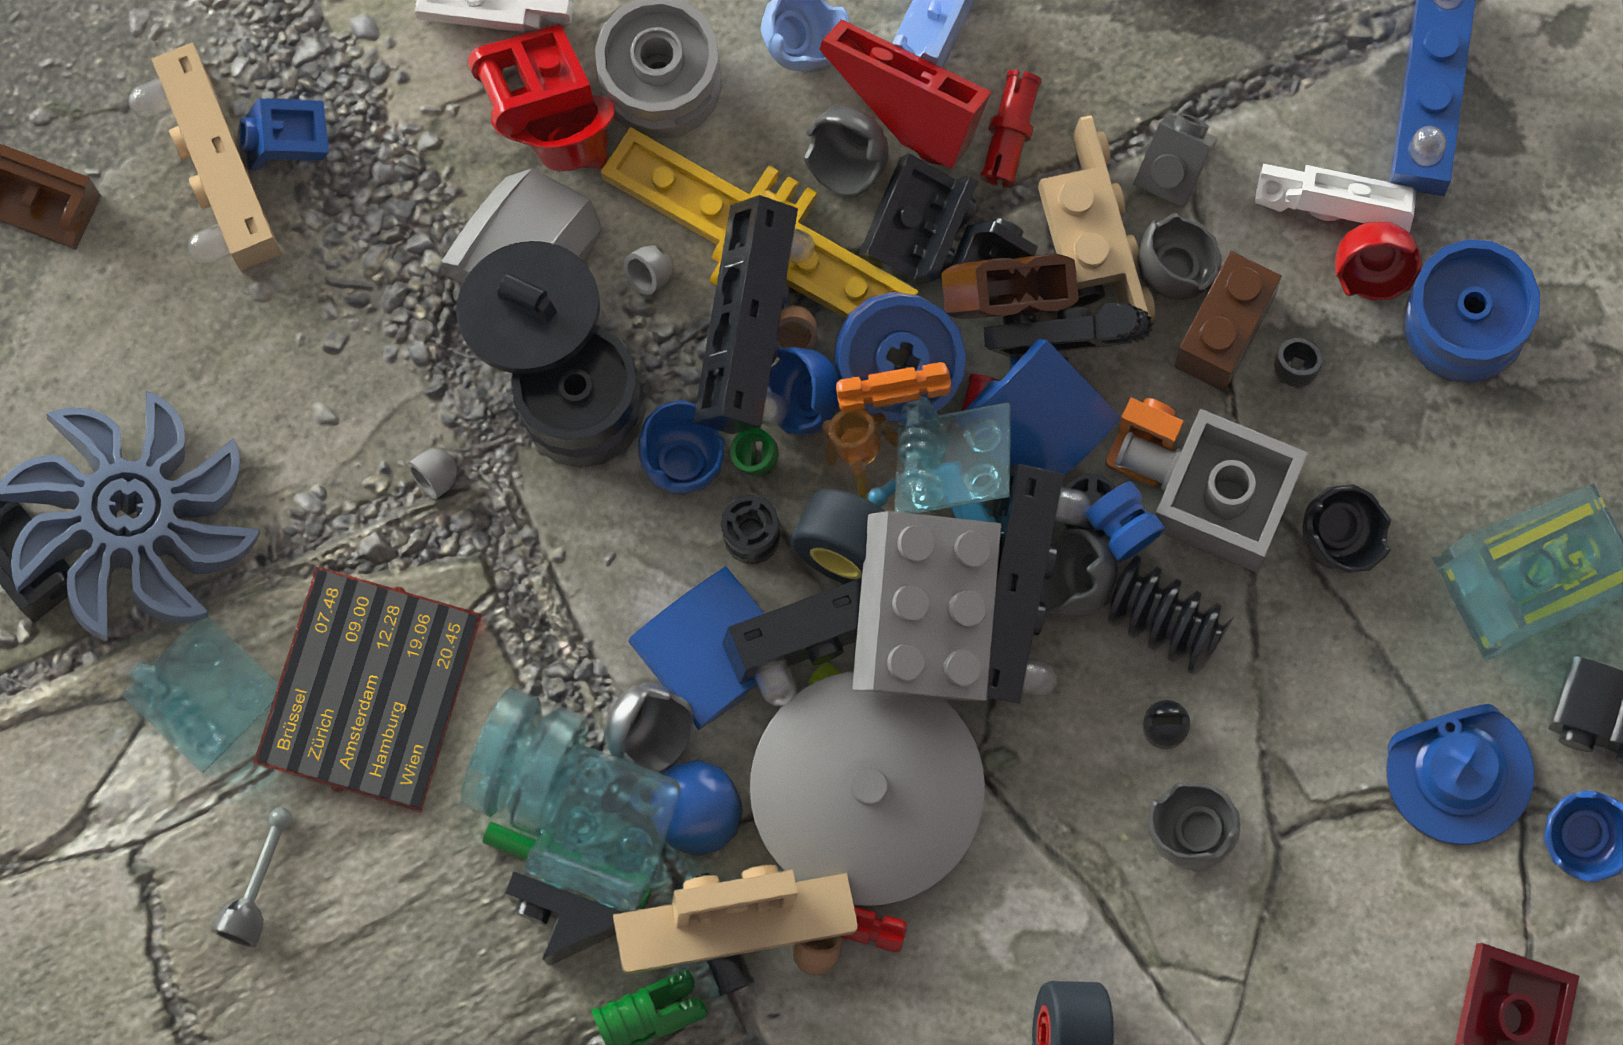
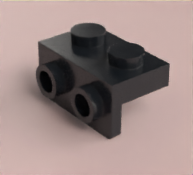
[858,154,978,287]

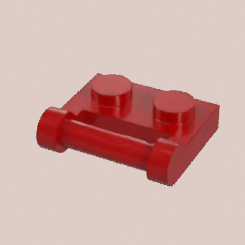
[468,23,594,136]

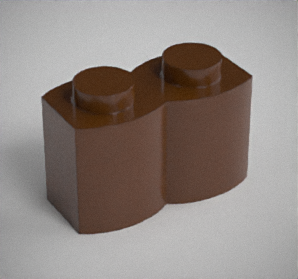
[941,254,1079,319]

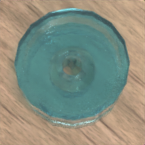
[460,687,589,838]

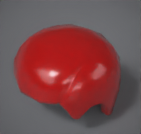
[1335,221,1422,300]

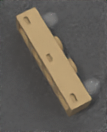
[129,42,282,272]

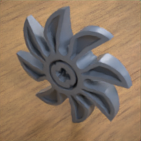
[0,391,260,641]

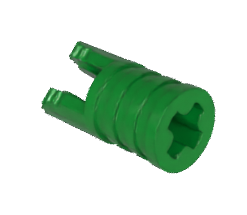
[591,969,708,1045]

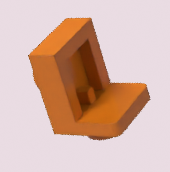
[1105,397,1184,487]

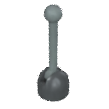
[212,808,292,947]

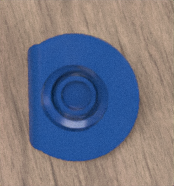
[1386,704,1534,845]

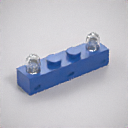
[1390,0,1476,196]

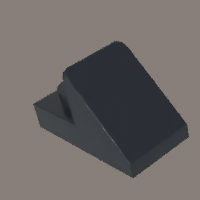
[504,871,624,965]

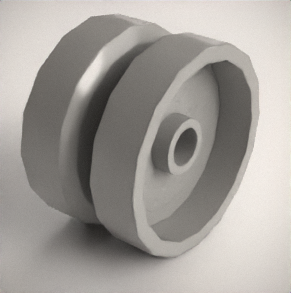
[595,0,722,139]

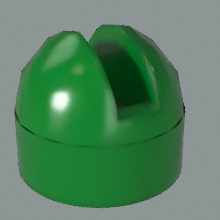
[730,428,779,476]

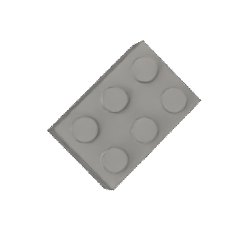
[852,511,1001,701]

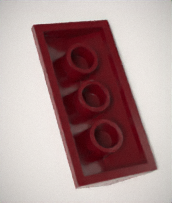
[1455,943,1580,1045]

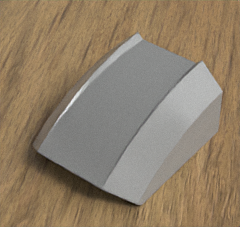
[441,168,602,284]

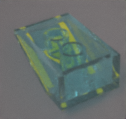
[1432,484,1623,662]

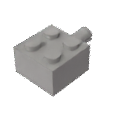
[1114,409,1308,573]

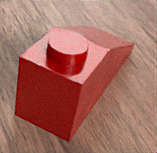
[819,19,991,169]

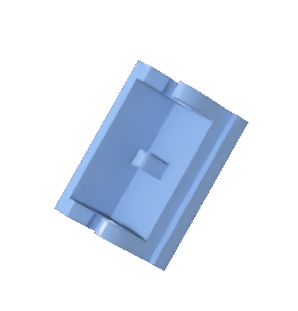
[892,0,975,68]

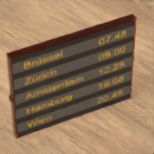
[253,566,482,813]

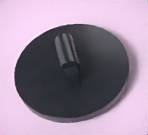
[456,241,600,374]

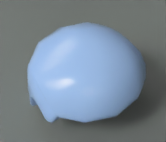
[760,0,850,73]

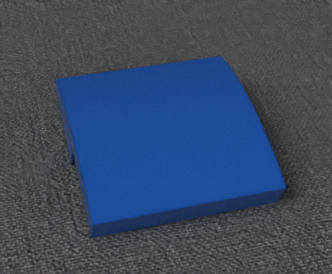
[955,339,1121,476]
[628,566,782,730]

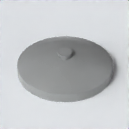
[749,671,985,906]

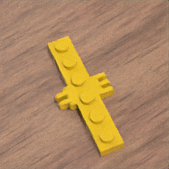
[601,127,919,319]

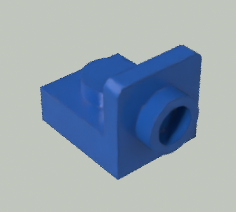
[238,98,329,170]

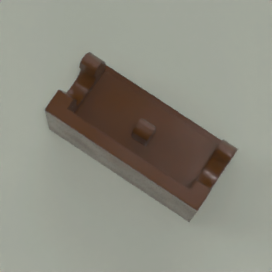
[0,144,101,250]

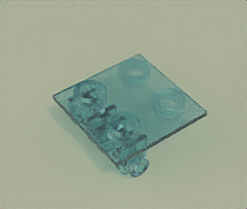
[895,396,1011,514]
[122,617,281,773]

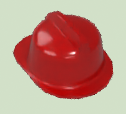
[491,87,615,172]

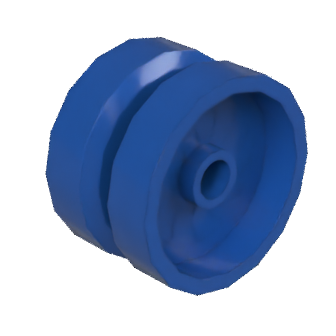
[1403,239,1540,383]
[833,292,966,423]

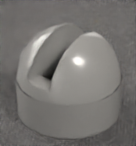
[624,245,674,295]
[408,449,457,499]

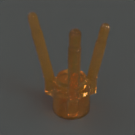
[822,410,920,500]

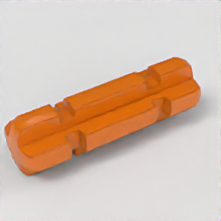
[836,362,951,413]

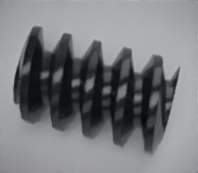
[1103,554,1234,674]

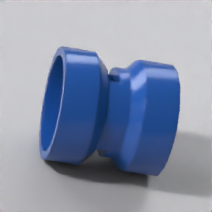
[1085,481,1166,562]

